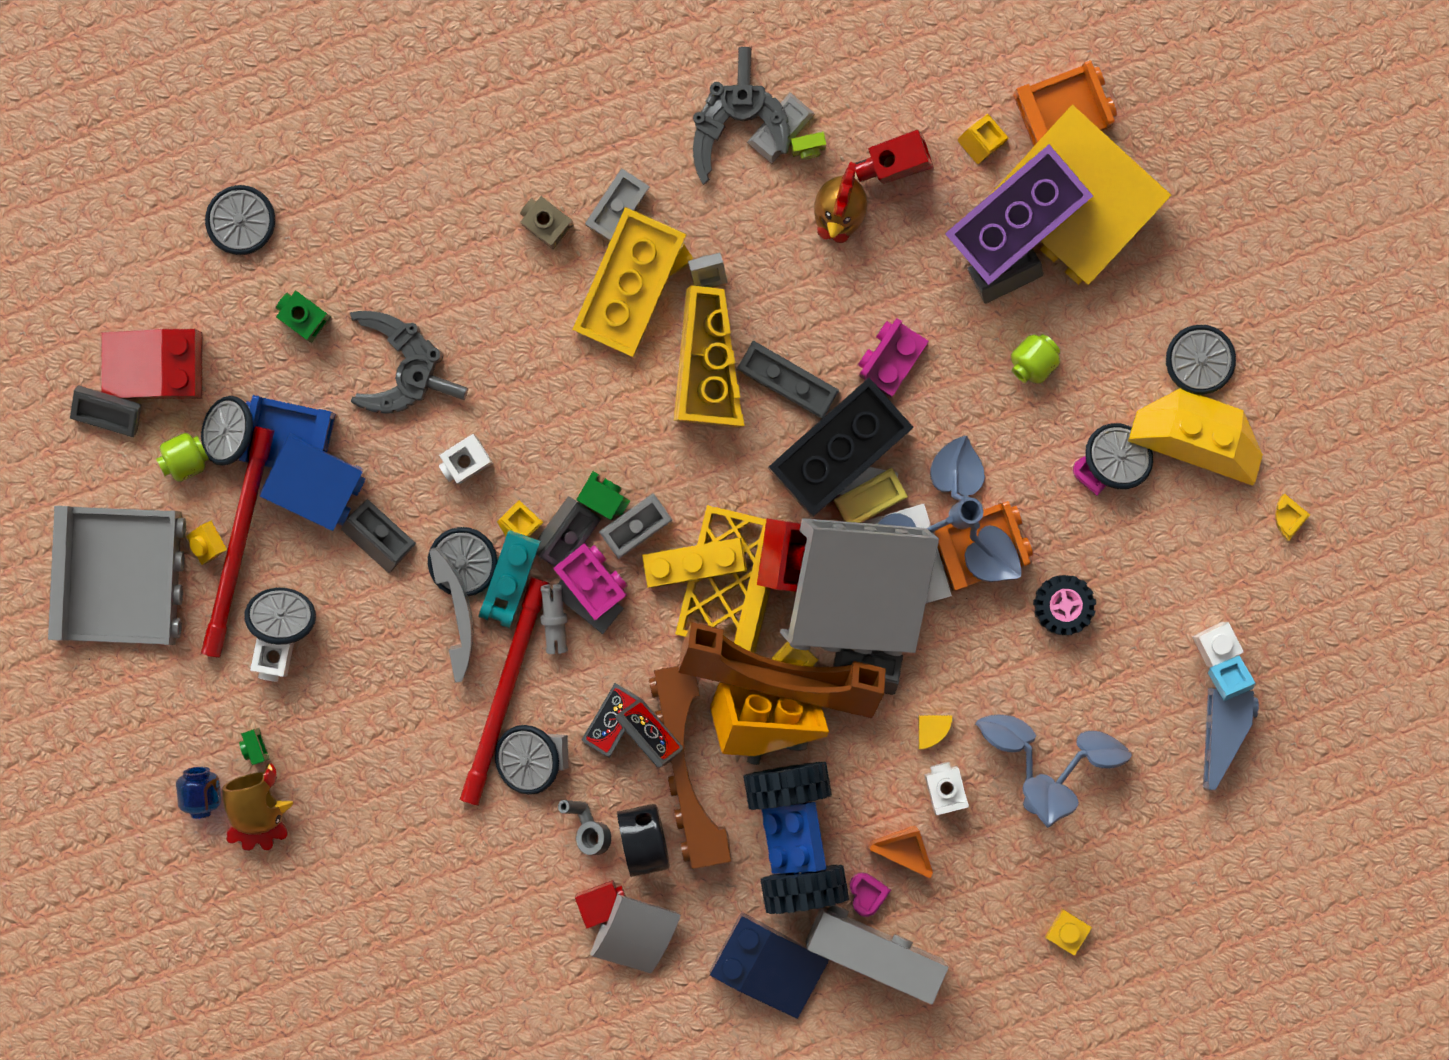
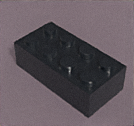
[768,378,914,518]

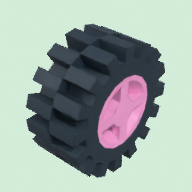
[1033,575,1096,635]

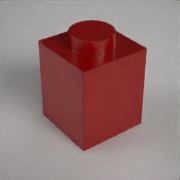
[575,880,626,929]

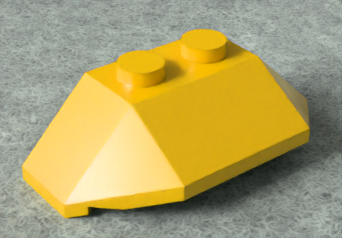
[1128,388,1263,486]

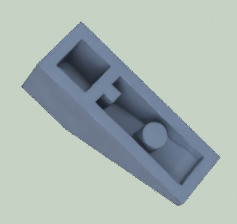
[1203,688,1259,790]

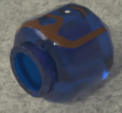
[176,767,221,819]

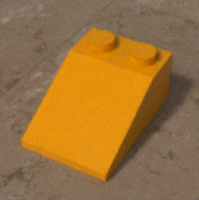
[710,682,829,756]

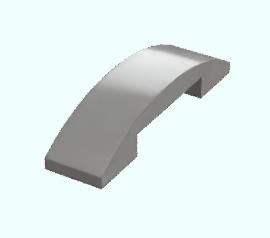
[429,547,473,683]

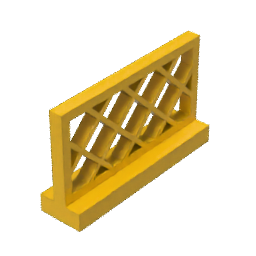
[675,505,771,653]

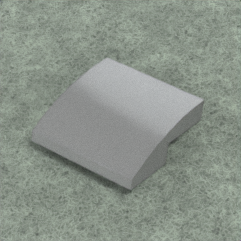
[590,894,681,973]

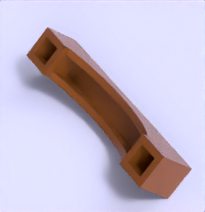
[678,622,886,718]
[649,665,732,869]

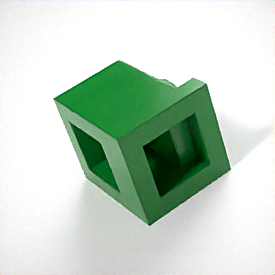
[276,290,331,343]
[576,471,630,521]

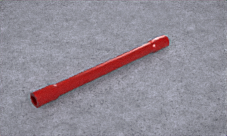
[201,426,275,658]
[460,577,549,806]

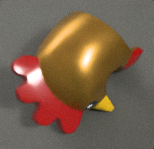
[814,162,868,243]
[222,763,293,851]

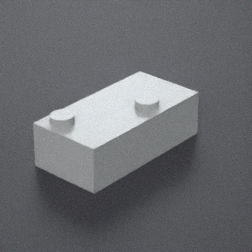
[805,905,949,1005]

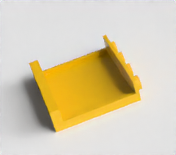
[991,104,1172,285]

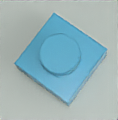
[1208,655,1256,701]

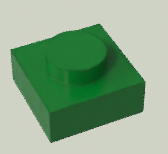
[239,728,270,765]

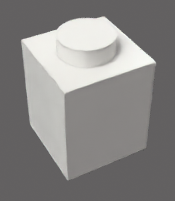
[1192,622,1244,667]

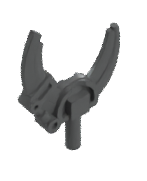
[693,47,790,185]
[350,311,469,414]

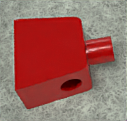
[855,129,934,184]

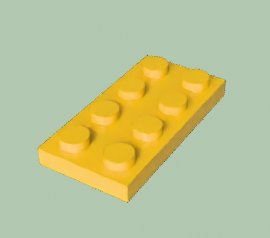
[572,207,687,357]

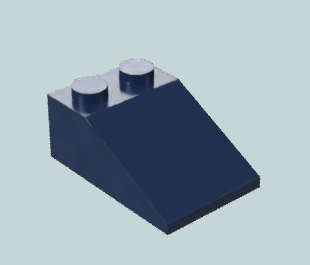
[710,911,829,1019]

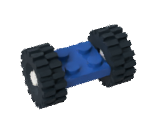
[743,762,849,914]

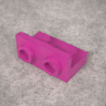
[858,318,929,398]
[553,543,628,620]

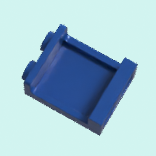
[239,395,336,468]
[260,433,366,531]

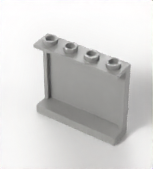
[48,506,186,645]
[780,518,939,656]

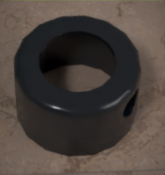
[617,804,670,877]

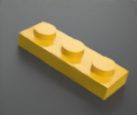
[642,538,747,588]

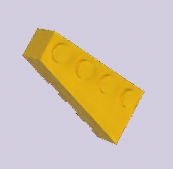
[674,285,745,428]

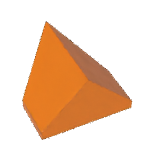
[868,825,933,878]

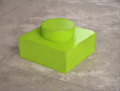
[790,131,826,160]

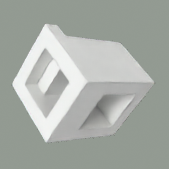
[439,434,494,484]
[250,638,295,682]
[924,762,969,815]

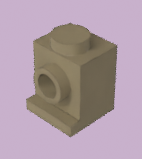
[520,196,573,250]

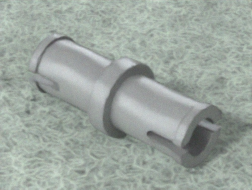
[540,584,568,654]

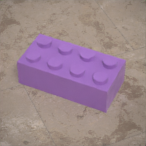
[945,144,1093,285]

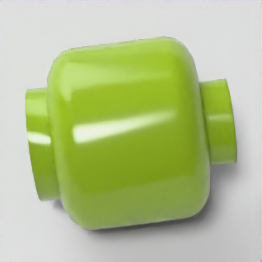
[1011,334,1061,384]
[156,433,209,482]

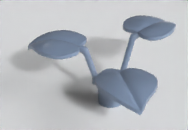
[878,436,1021,582]
[975,715,1132,828]

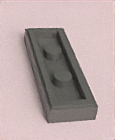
[736,340,839,419]

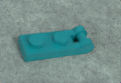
[478,530,541,629]

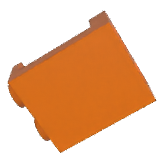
[1013,60,1117,147]
[933,501,1033,591]

